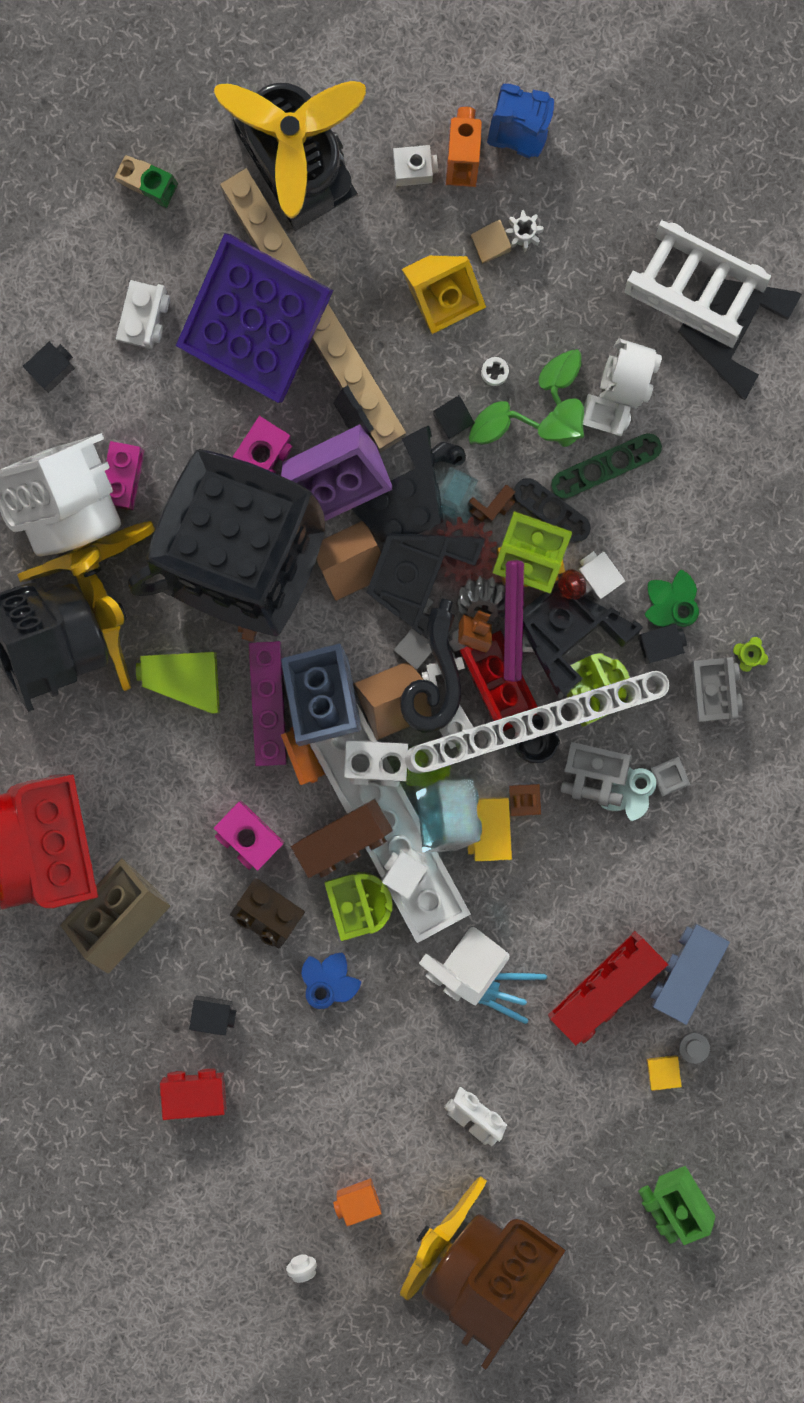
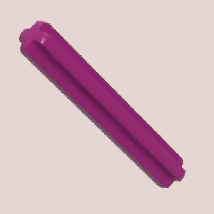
[504,560,524,682]

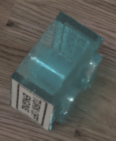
[416,779,482,853]

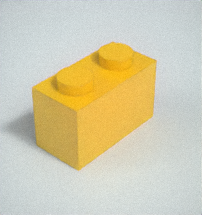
[465,797,512,861]

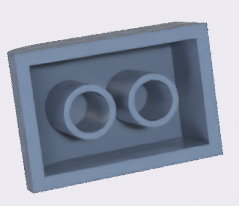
[281,643,361,746]

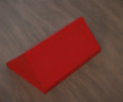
[458,630,538,732]

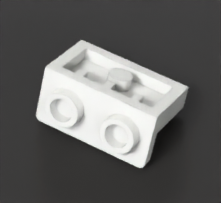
[116,280,170,350]

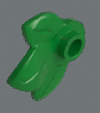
[644,570,699,627]

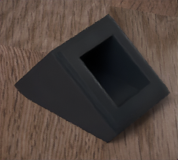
[433,395,475,439]

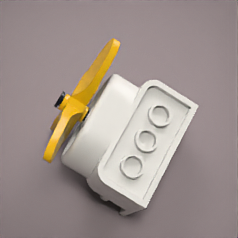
[0,433,155,582]

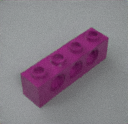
[249,641,288,766]

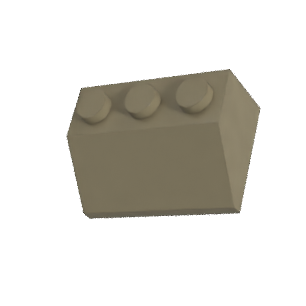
[60,858,170,974]

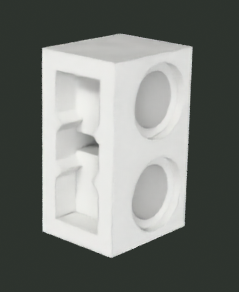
[344,740,408,787]

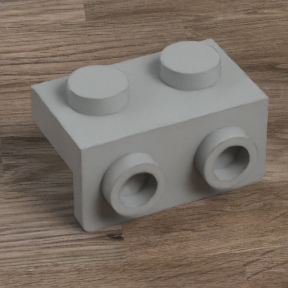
[692,657,743,722]

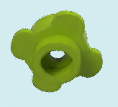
[733,637,768,672]

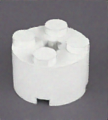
[600,338,662,409]

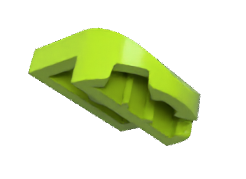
[567,653,630,727]
[324,872,393,941]

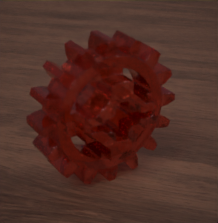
[436,517,497,583]

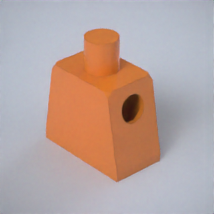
[446,107,482,187]

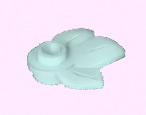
[601,767,656,821]

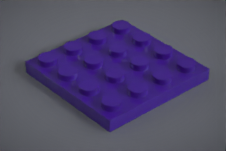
[176,233,334,403]

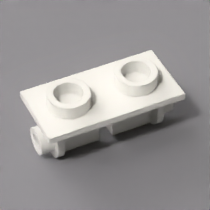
[444,1087,507,1147]

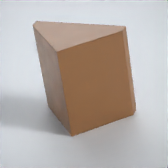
[316,521,381,601]
[353,662,432,740]

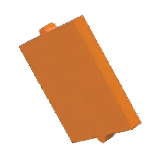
[281,727,326,785]

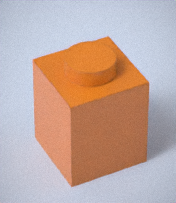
[333,1178,382,1227]

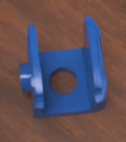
[487,84,554,159]

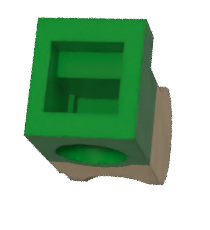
[114,155,178,208]

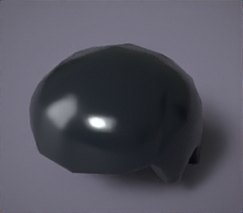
[514,717,560,763]

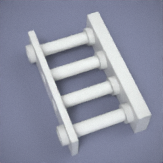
[624,220,771,348]

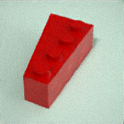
[548,931,669,1046]

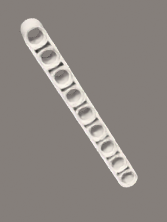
[405,671,669,774]

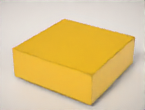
[647,1055,682,1091]

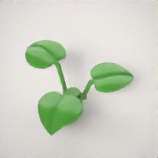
[469,349,584,447]

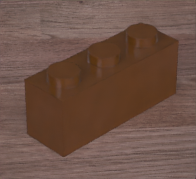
[290,798,393,878]

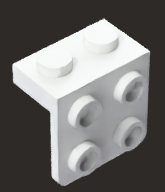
[419,927,510,1006]

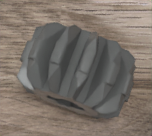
[457,575,505,624]

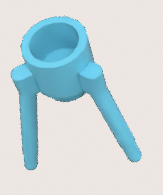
[478,973,547,1024]

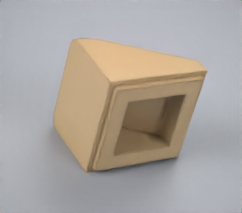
[471,220,511,264]

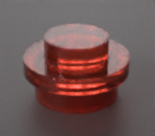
[558,569,586,599]

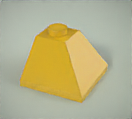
[402,255,486,334]

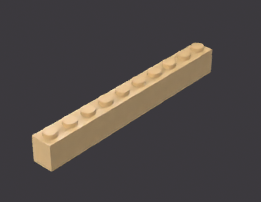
[220,168,406,453]

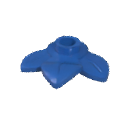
[301,952,361,1009]

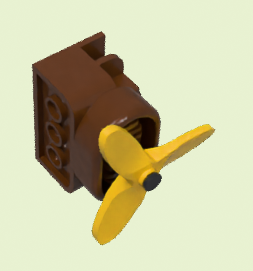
[400,1176,566,1370]

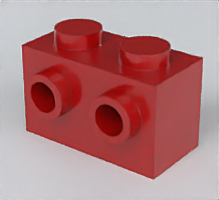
[160,1069,227,1120]

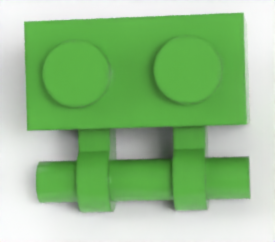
[638,1165,716,1245]

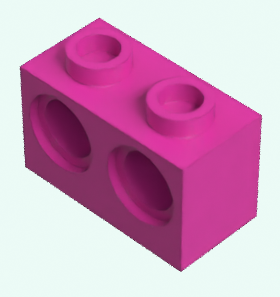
[105,441,145,511]

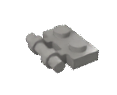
[561,742,632,807]

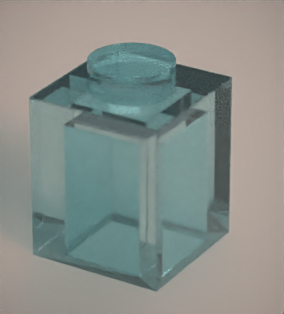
[440,467,478,518]

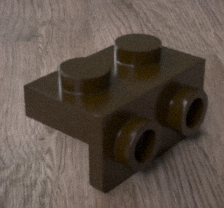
[230,877,305,949]

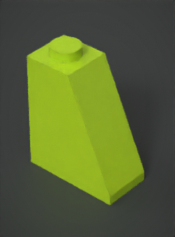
[136,652,220,714]

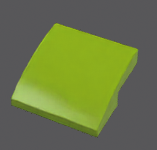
[492,511,572,594]

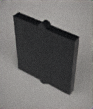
[333,385,374,436]

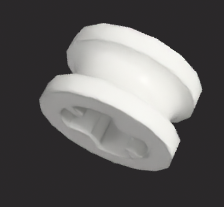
[481,357,509,386]

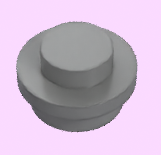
[679,1032,710,1064]

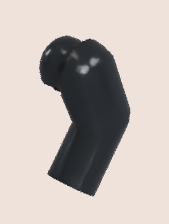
[432,442,466,466]

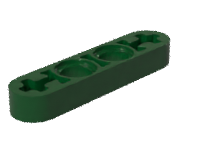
[550,433,662,500]

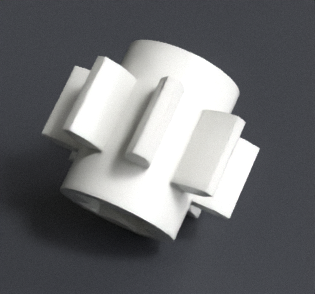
[505,210,544,252]

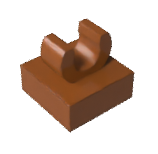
[458,611,492,653]
[508,784,541,816]

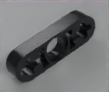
[513,478,591,543]

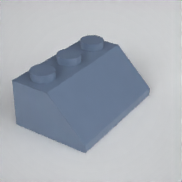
[650,923,730,1025]

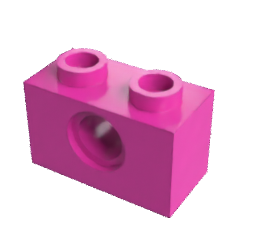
[233,415,293,473]
[214,800,284,871]

